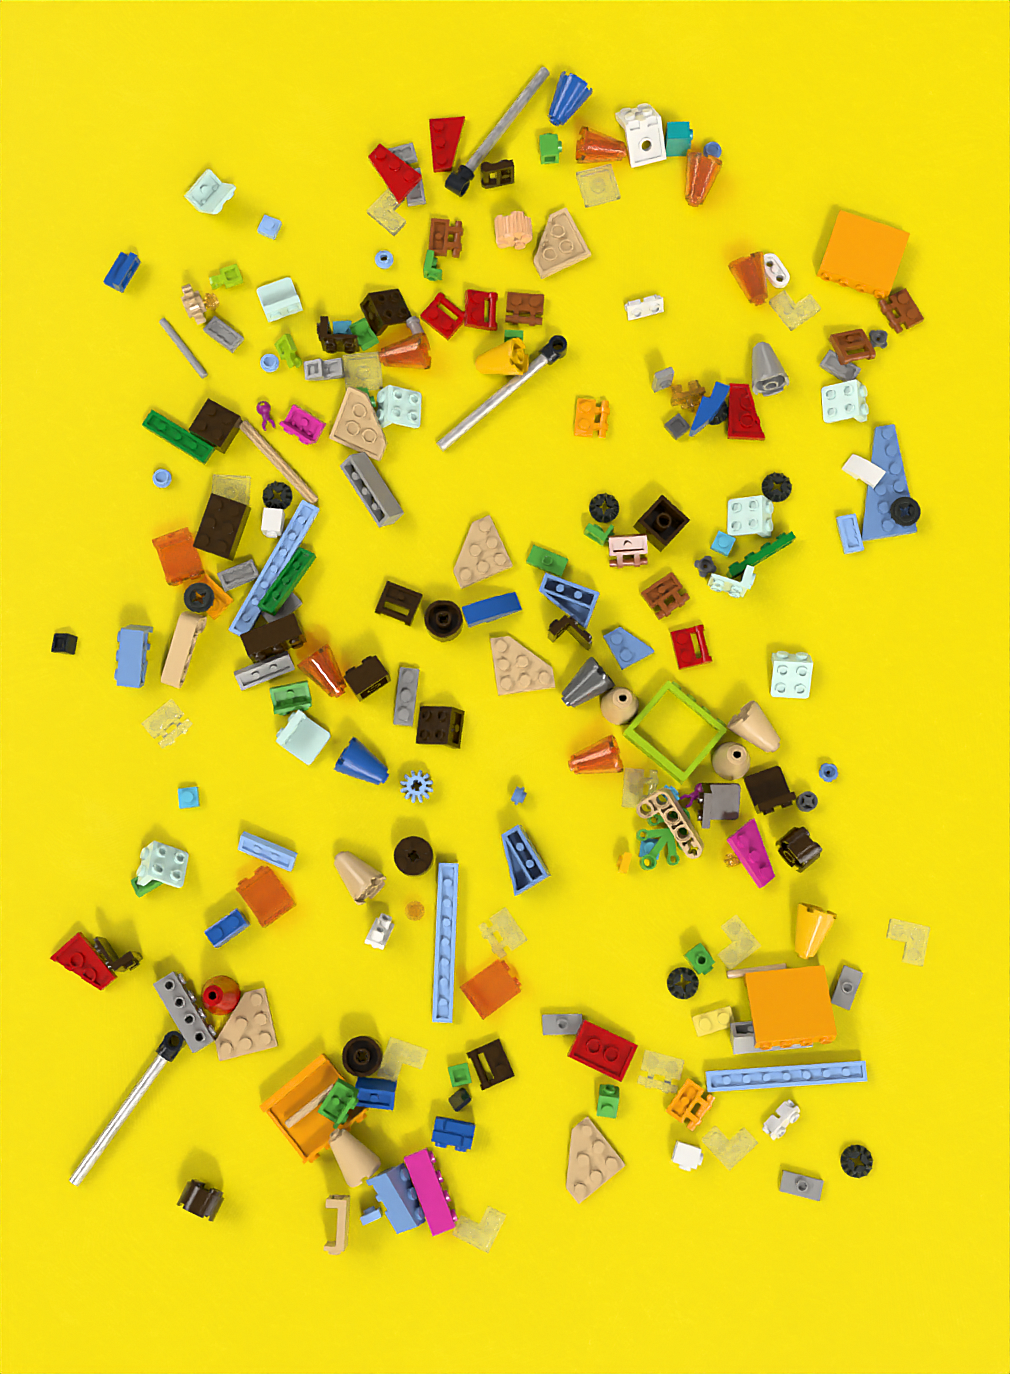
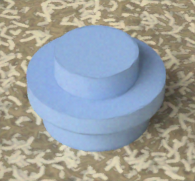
[260,354,279,372]
[152,469,172,488]

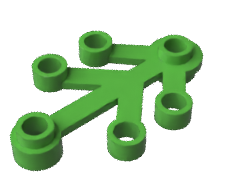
[636,807,690,870]

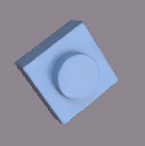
[257,215,282,240]
[360,1206,383,1225]

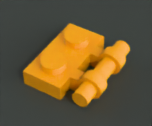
[574,398,610,438]
[665,1078,715,1131]

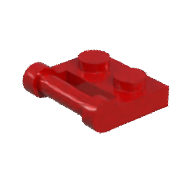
[464,289,498,331]
[420,292,465,340]
[670,625,713,670]

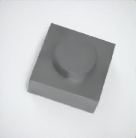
[664,413,691,440]

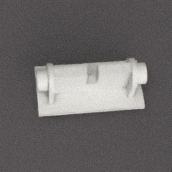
[624,294,664,321]
[762,1100,800,1140]

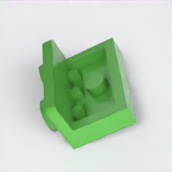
[269,680,312,716]
[317,1078,359,1129]

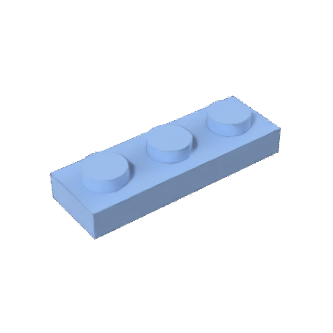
[237,831,298,872]

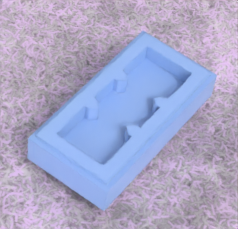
[836,513,864,554]

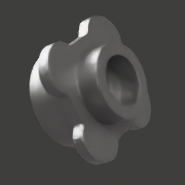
[869,330,888,349]
[694,556,716,577]

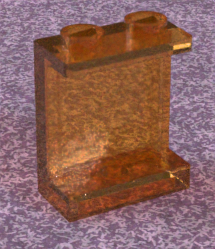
[152,527,205,586]
[235,866,297,928]
[460,959,522,1020]

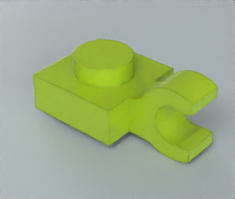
[209,264,243,290]
[274,334,302,368]

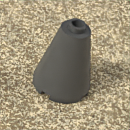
[561,657,615,707]

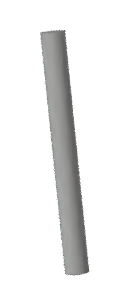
[159,318,208,379]

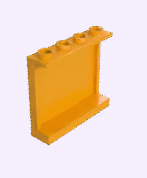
[817,210,910,299]
[743,965,837,1050]
[259,1053,369,1164]

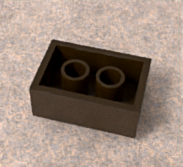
[193,493,251,561]
[240,613,307,663]

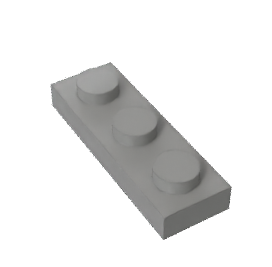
[234,651,295,691]
[393,667,419,727]

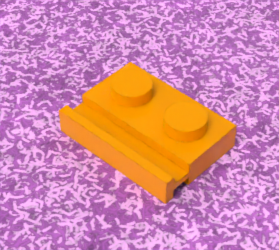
[195,574,234,620]

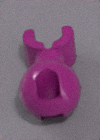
[256,401,276,431]
[680,783,702,808]

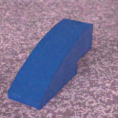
[689,381,730,437]
[462,592,522,628]

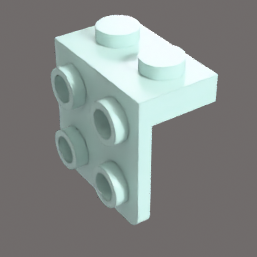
[184,169,236,214]
[257,277,303,323]
[821,379,869,423]
[376,385,422,428]
[727,495,774,538]
[707,565,756,598]
[770,651,813,698]
[276,710,331,765]
[137,841,189,888]

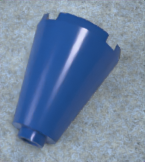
[548,71,593,126]
[333,736,389,785]

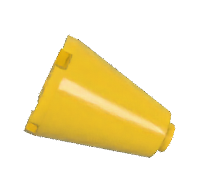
[475,337,529,375]
[795,903,837,960]

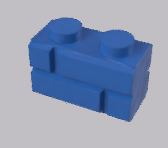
[204,908,250,948]
[431,1116,476,1152]

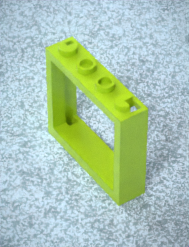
[623,680,728,785]

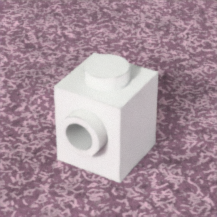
[261,508,285,538]
[671,1140,703,1171]

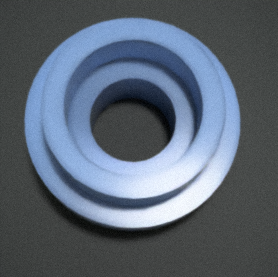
[375,250,393,269]

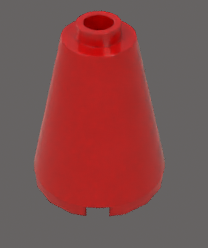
[201,975,241,1015]

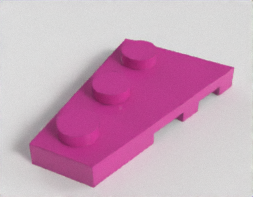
[727,818,775,888]

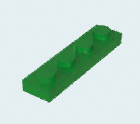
[142,410,215,465]
[726,531,796,579]
[257,547,316,616]

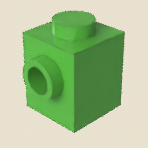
[539,133,562,164]
[683,943,715,975]

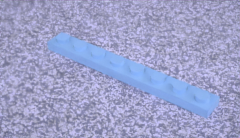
[228,500,320,637]
[432,863,459,1023]
[705,1061,867,1092]

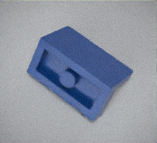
[103,252,141,293]
[355,1077,397,1110]

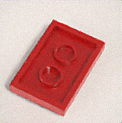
[567,1019,638,1082]

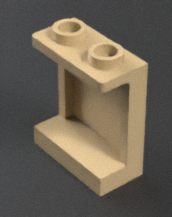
[324,1194,350,1255]

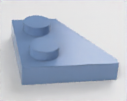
[603,627,654,670]

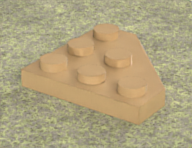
[533,208,591,279]
[329,386,388,461]
[453,515,513,589]
[490,636,555,696]
[215,988,278,1061]
[566,1116,625,1204]

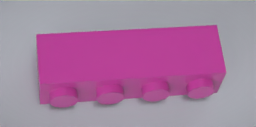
[404,1147,458,1236]

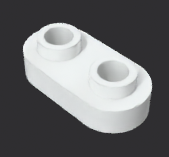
[760,253,790,288]

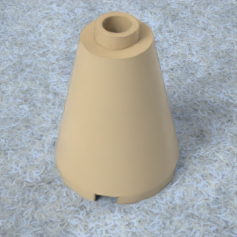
[601,687,639,725]
[727,700,780,753]
[712,742,750,780]
[334,851,386,905]
[329,1128,381,1187]

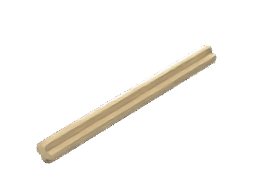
[239,420,318,505]

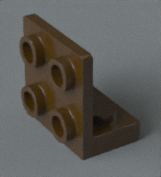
[360,289,412,336]
[416,706,465,749]

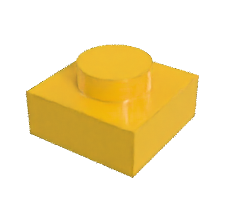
[616,852,632,874]

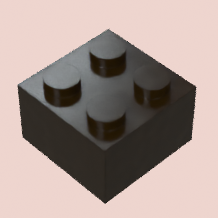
[189,398,243,454]
[633,495,690,552]
[343,655,391,702]

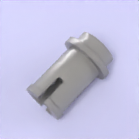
[406,316,426,341]

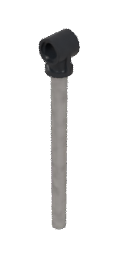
[445,67,550,197]
[436,335,567,451]
[69,1030,187,1186]

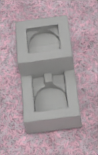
[304,358,345,381]

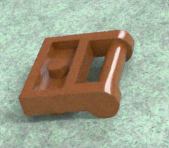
[829,329,876,365]

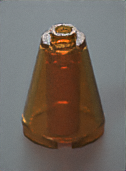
[576,126,627,164]
[685,152,722,207]
[728,251,768,306]
[378,332,431,369]
[297,644,347,698]
[568,735,623,774]

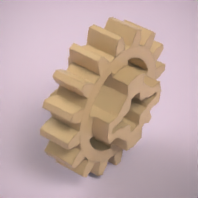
[181,284,207,325]

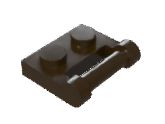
[481,159,514,189]
[375,581,423,626]
[466,1039,515,1090]

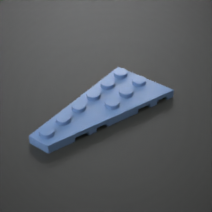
[861,424,917,542]

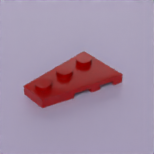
[429,116,465,173]
[368,144,422,204]
[727,383,765,441]
[50,932,118,991]

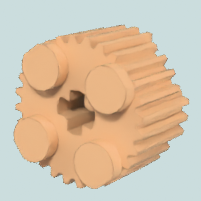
[494,211,533,249]

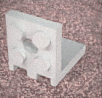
[615,103,666,168]

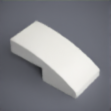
[842,454,886,488]

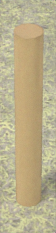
[727,963,787,979]
[285,1084,333,1128]

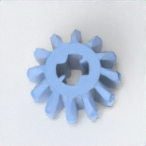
[401,770,433,803]

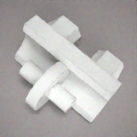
[365,913,395,950]

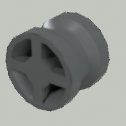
[796,791,818,812]

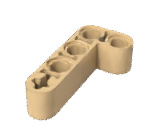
[161,611,207,689]
[636,788,704,859]

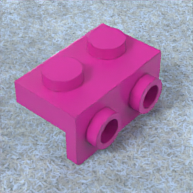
[279,404,326,445]

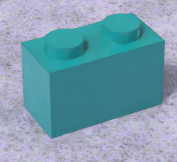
[664,122,693,157]

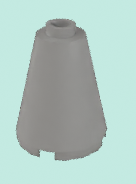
[752,342,789,396]

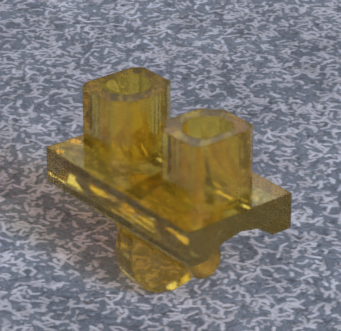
[670,380,706,413]

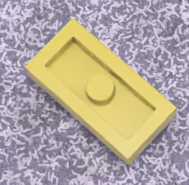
[691,1006,735,1037]

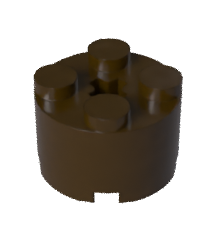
[424,600,463,642]
[775,826,822,873]
[394,836,434,877]
[342,1036,384,1077]
[177,1179,224,1222]

